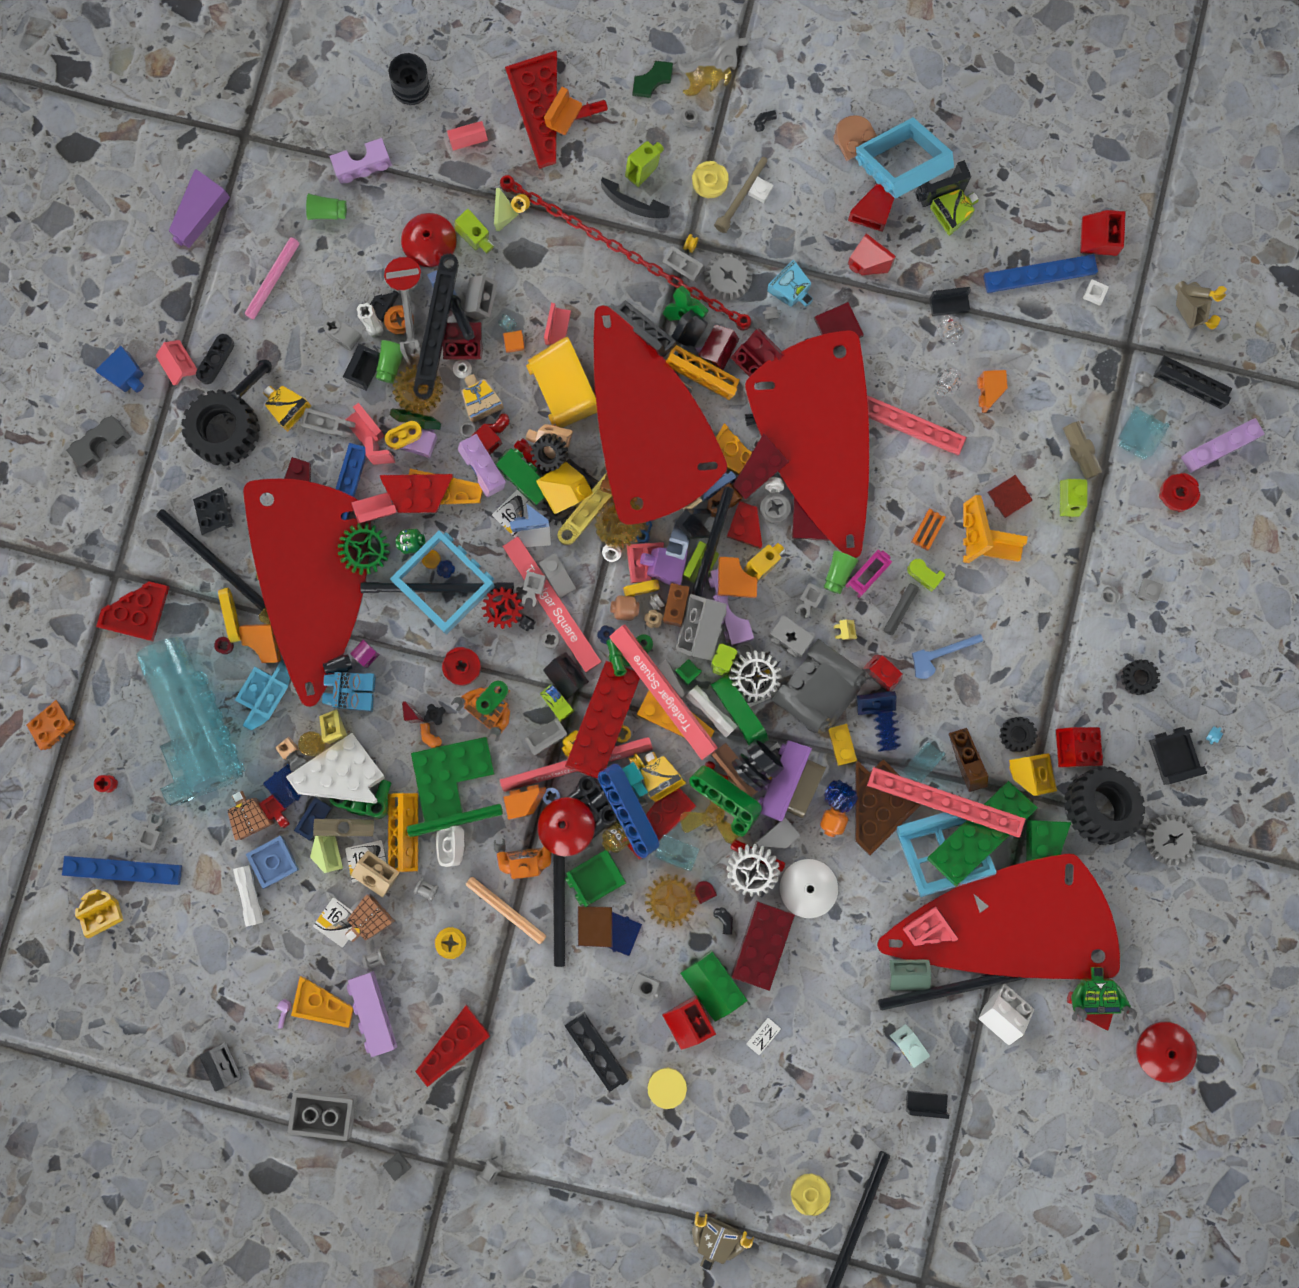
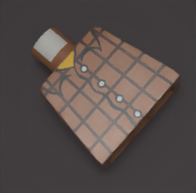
[228,791,274,840]
[345,894,395,942]

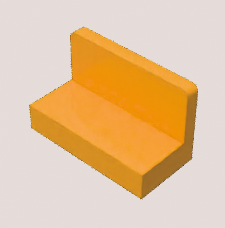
[983,530,1028,562]

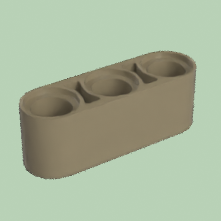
[787,759,826,818]

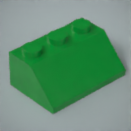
[680,950,748,1022]

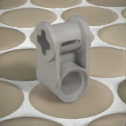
[323,318,361,351]

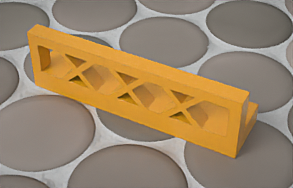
[666,345,740,400]
[388,793,418,872]

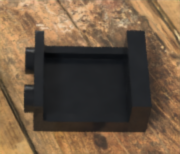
[915,160,972,207]
[1149,727,1207,785]

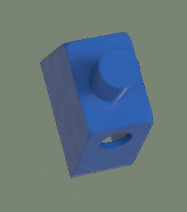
[95,345,144,393]

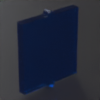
[263,764,302,809]
[608,912,642,956]

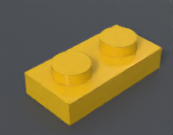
[828,724,857,766]

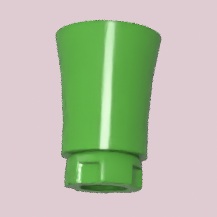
[306,193,347,220]
[376,340,403,384]
[824,551,859,594]

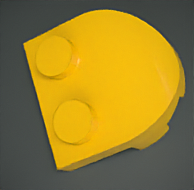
[75,889,124,939]

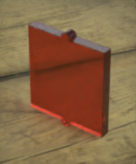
[987,475,1033,518]

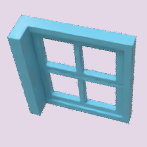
[896,812,997,897]

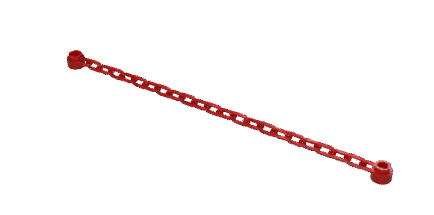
[500,175,751,331]

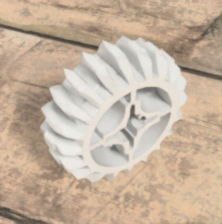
[729,650,782,703]
[727,844,780,897]

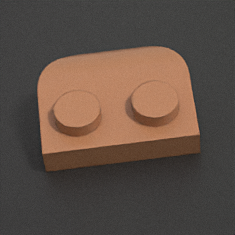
[833,115,877,161]

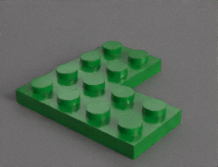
[411,737,495,822]

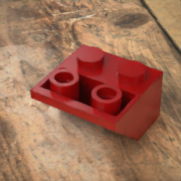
[1080,210,1126,256]
[662,995,716,1050]

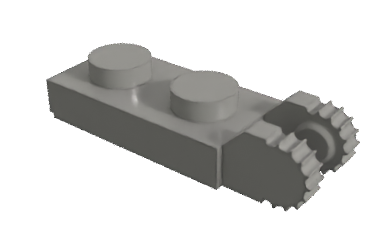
[301,408,356,439]

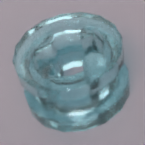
[498,314,517,332]

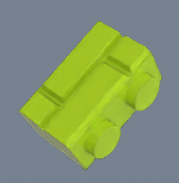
[710,644,738,677]

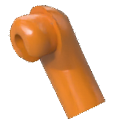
[420,723,442,748]

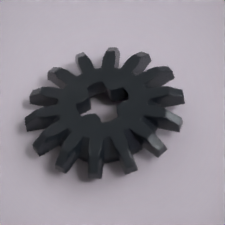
[542,501,576,526]

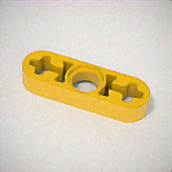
[218,587,241,643]

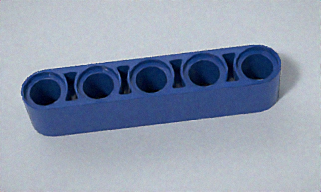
[598,764,659,858]

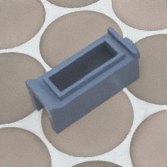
[666,519,690,560]

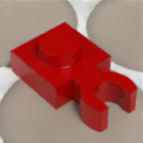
[514,438,540,467]

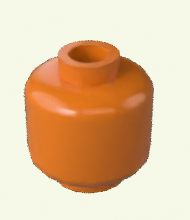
[820,807,848,837]

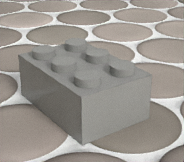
[675,594,727,661]
[287,1088,358,1141]

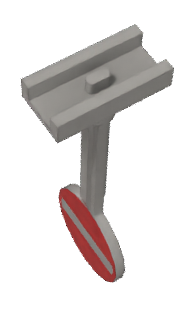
[384,257,422,365]

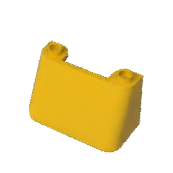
[526,336,597,428]

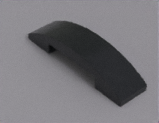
[601,177,670,218]

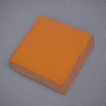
[503,330,525,353]

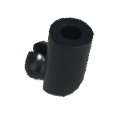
[754,110,777,132]
[713,907,733,935]

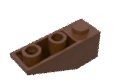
[948,728,989,792]

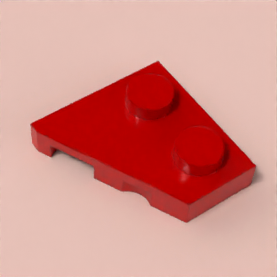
[727,501,762,549]

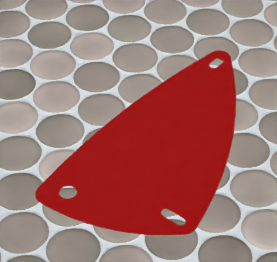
[594,305,727,525]
[745,330,869,558]
[243,478,371,707]
[877,854,1120,979]

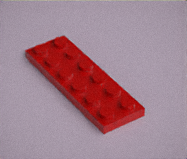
[565,661,640,779]

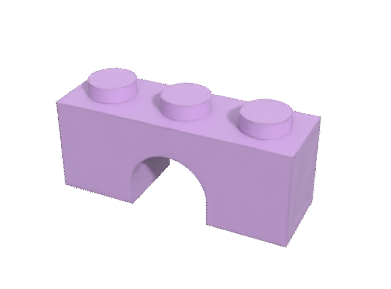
[329,138,392,184]
[458,434,506,498]

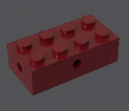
[731,901,795,991]

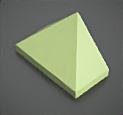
[494,188,519,231]
[310,836,343,873]

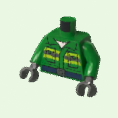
[1071,967,1137,1022]

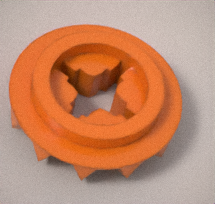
[384,305,414,335]

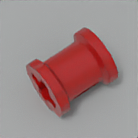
[94,775,118,793]

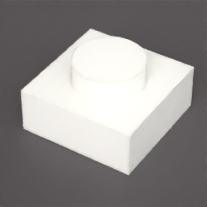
[748,177,773,203]
[1083,279,1109,306]

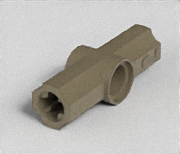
[1063,421,1102,480]
[313,819,374,837]

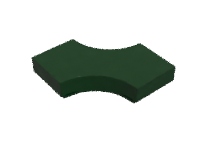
[632,61,673,98]
[390,408,441,430]

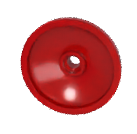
[401,213,457,267]
[537,797,595,856]
[1136,1022,1197,1083]

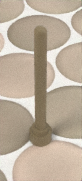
[714,157,767,233]

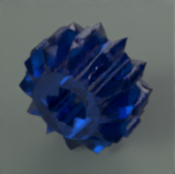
[823,780,858,813]

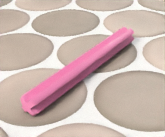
[245,237,299,319]

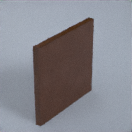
[578,906,612,947]

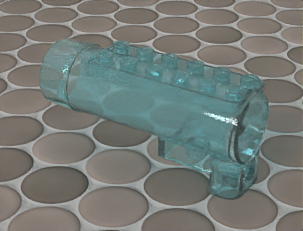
[136,637,245,806]

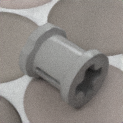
[413,878,439,902]
[362,948,387,972]
[477,1159,503,1187]

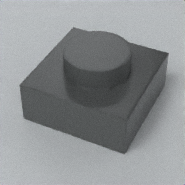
[383,1151,412,1181]

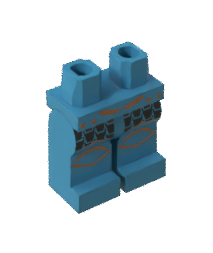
[322,672,376,712]

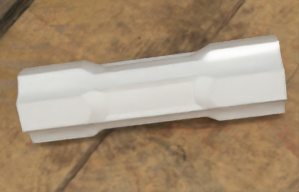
[356,303,384,338]
[685,685,738,737]
[233,865,264,927]

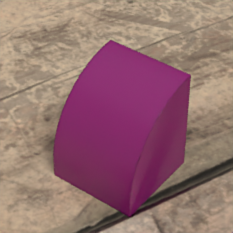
[350,639,380,668]

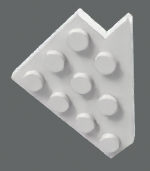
[286,733,385,803]

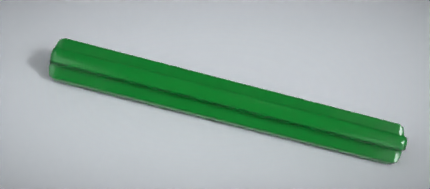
[407,804,503,837]

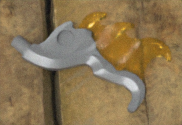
[677,36,747,96]

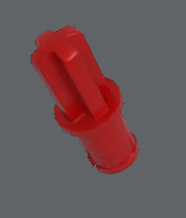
[574,100,608,121]

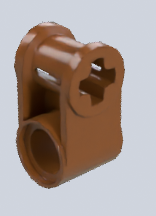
[707,483,743,518]

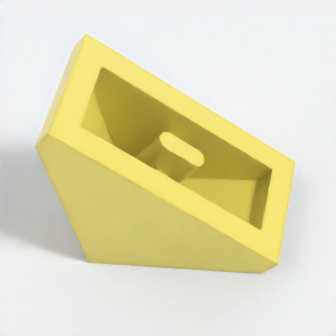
[319,709,347,744]

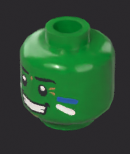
[396,529,426,554]

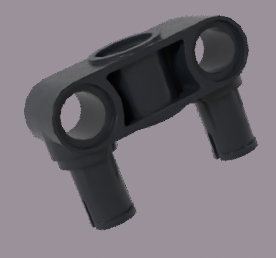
[567,776,620,838]

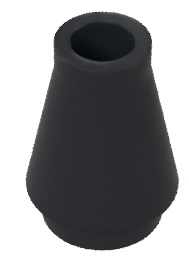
[323,654,353,674]

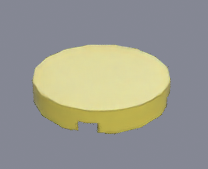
[692,161,729,198]
[647,1067,687,1109]
[791,1173,831,1216]

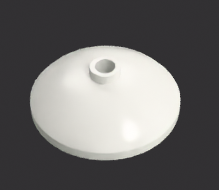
[779,859,838,918]

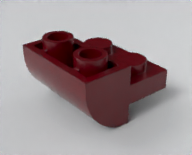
[443,322,483,360]
[730,328,784,384]

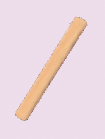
[466,877,546,944]

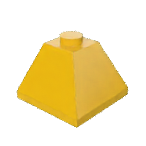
[536,462,593,514]
[1009,753,1057,796]

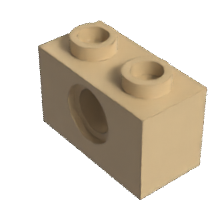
[351,851,400,898]

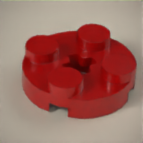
[1159,473,1200,512]
[442,647,481,686]

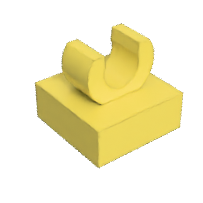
[833,619,857,640]

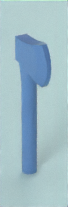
[912,634,983,679]

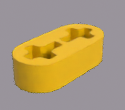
[623,580,660,597]

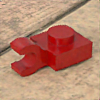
[259,793,290,828]

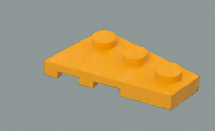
[716,423,752,475]
[963,495,994,563]
[291,976,354,1028]

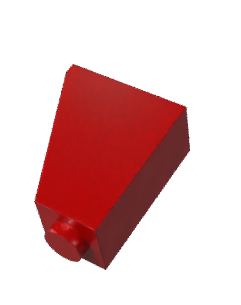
[848,184,894,232]

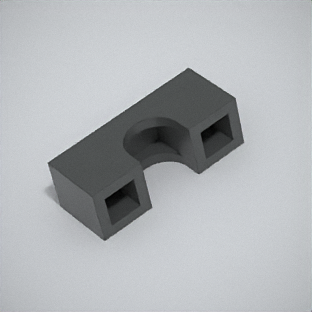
[66,415,131,472]

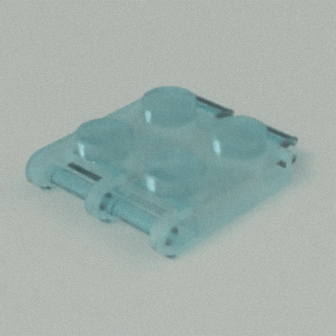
[1117,406,1170,460]

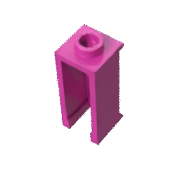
[846,549,892,598]

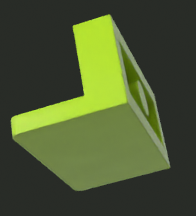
[683,541,719,584]

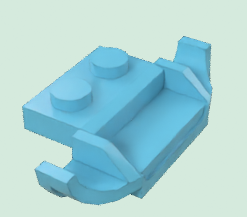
[235,659,290,730]

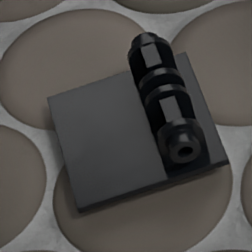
[193,487,234,535]

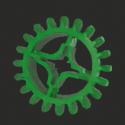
[338,523,390,575]

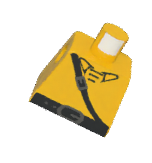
[263,386,311,432]
[743,543,785,583]
[641,752,687,802]

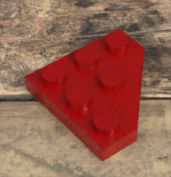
[96,581,170,642]

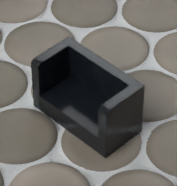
[343,344,380,391]

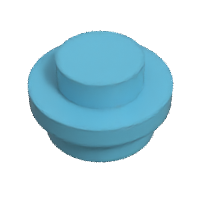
[1206,726,1223,745]

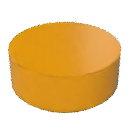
[422,550,441,569]

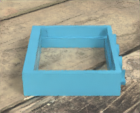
[855,117,954,199]
[390,531,495,635]

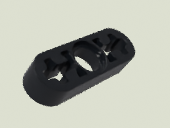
[196,334,234,385]

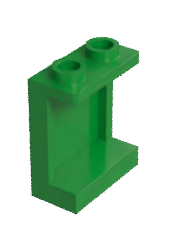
[565,849,627,907]

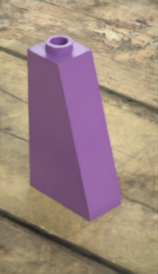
[169,169,230,248]

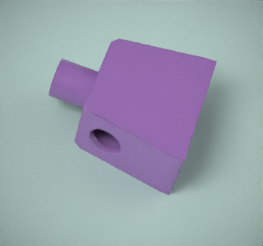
[640,548,688,586]

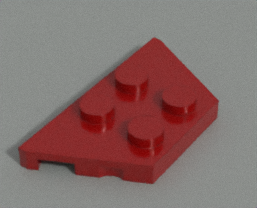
[380,474,454,513]

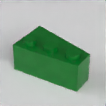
[494,448,545,505]
[1026,820,1071,862]

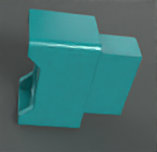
[623,762,648,799]

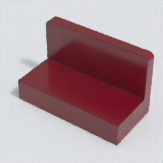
[699,324,740,370]

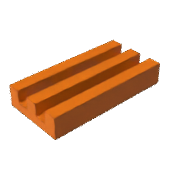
[911,508,946,551]

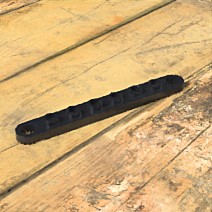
[413,253,459,400]

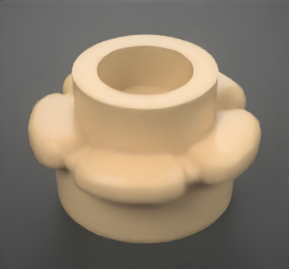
[644,610,663,628]

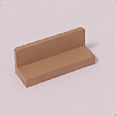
[711,743,758,797]

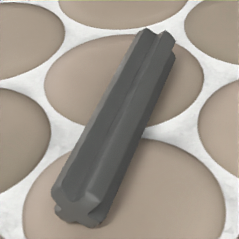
[883,583,919,635]

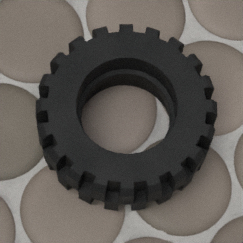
[181,389,260,466]
[1064,766,1145,845]

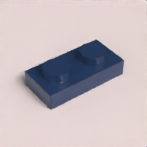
[857,691,897,715]
[294,797,332,841]

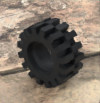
[531,434,568,471]
[1121,659,1160,695]
[999,717,1038,752]

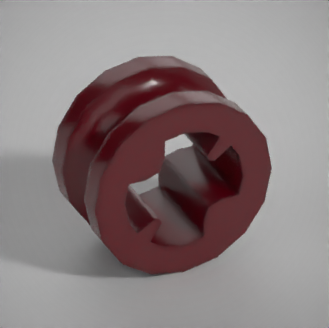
[214,637,234,655]

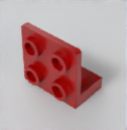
[1056,727,1103,768]

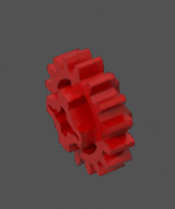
[481,587,524,629]

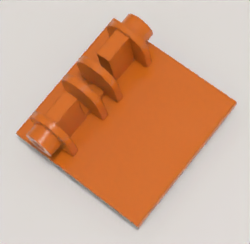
[26,700,76,751]

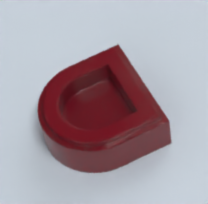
[695,881,717,904]

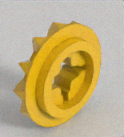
[435,927,467,959]

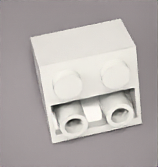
[978,984,1035,1045]

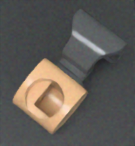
[276,737,309,772]

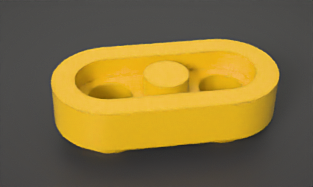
[385,421,422,450]

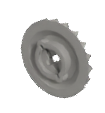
[704,253,752,300]
[1145,814,1198,865]

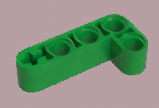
[710,674,769,745]
[689,765,762,837]

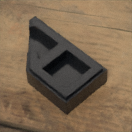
[370,291,400,323]

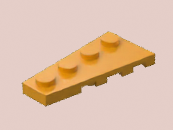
[408,468,483,505]
[637,690,714,739]

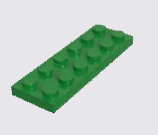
[927,781,1038,887]

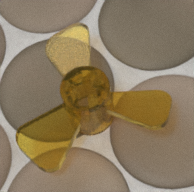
[680,800,739,844]

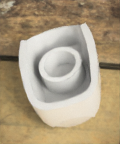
[436,825,465,867]

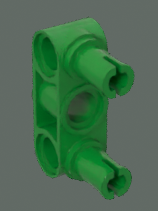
[330,780,392,819]

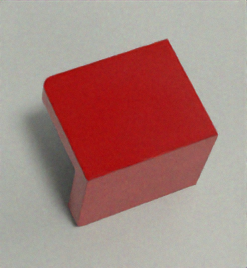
[471,424,503,455]

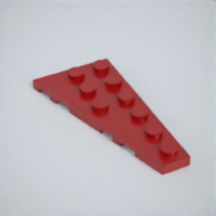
[505,50,557,169]

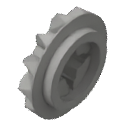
[760,493,791,523]

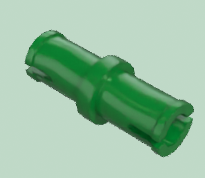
[606,638,627,676]

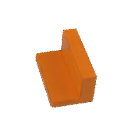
[544,87,582,135]

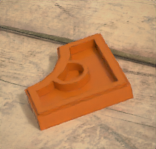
[718,557,757,598]
[238,624,281,663]

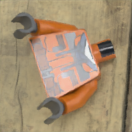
[451,687,510,741]
[494,838,552,879]

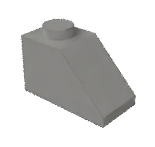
[539,553,576,599]
[755,818,801,848]

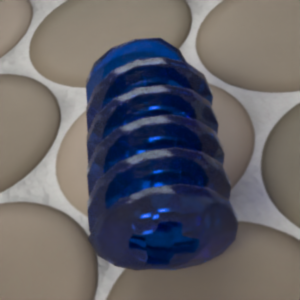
[872,711,902,752]

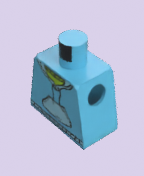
[767,260,813,307]

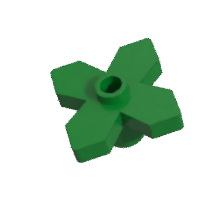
[663,286,709,321]

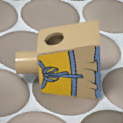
[461,374,504,423]

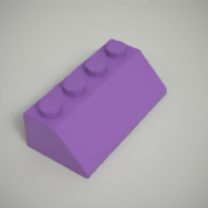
[758,740,812,822]

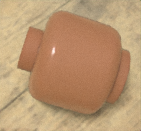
[610,595,639,621]

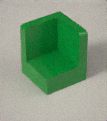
[675,659,702,686]

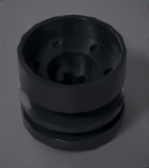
[388,53,430,105]
[732,739,784,792]

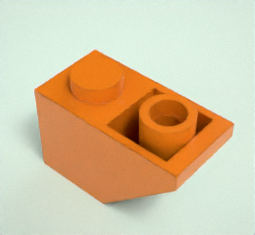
[977,370,1008,413]
[503,785,546,820]

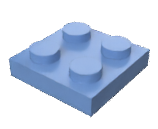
[246,835,299,889]

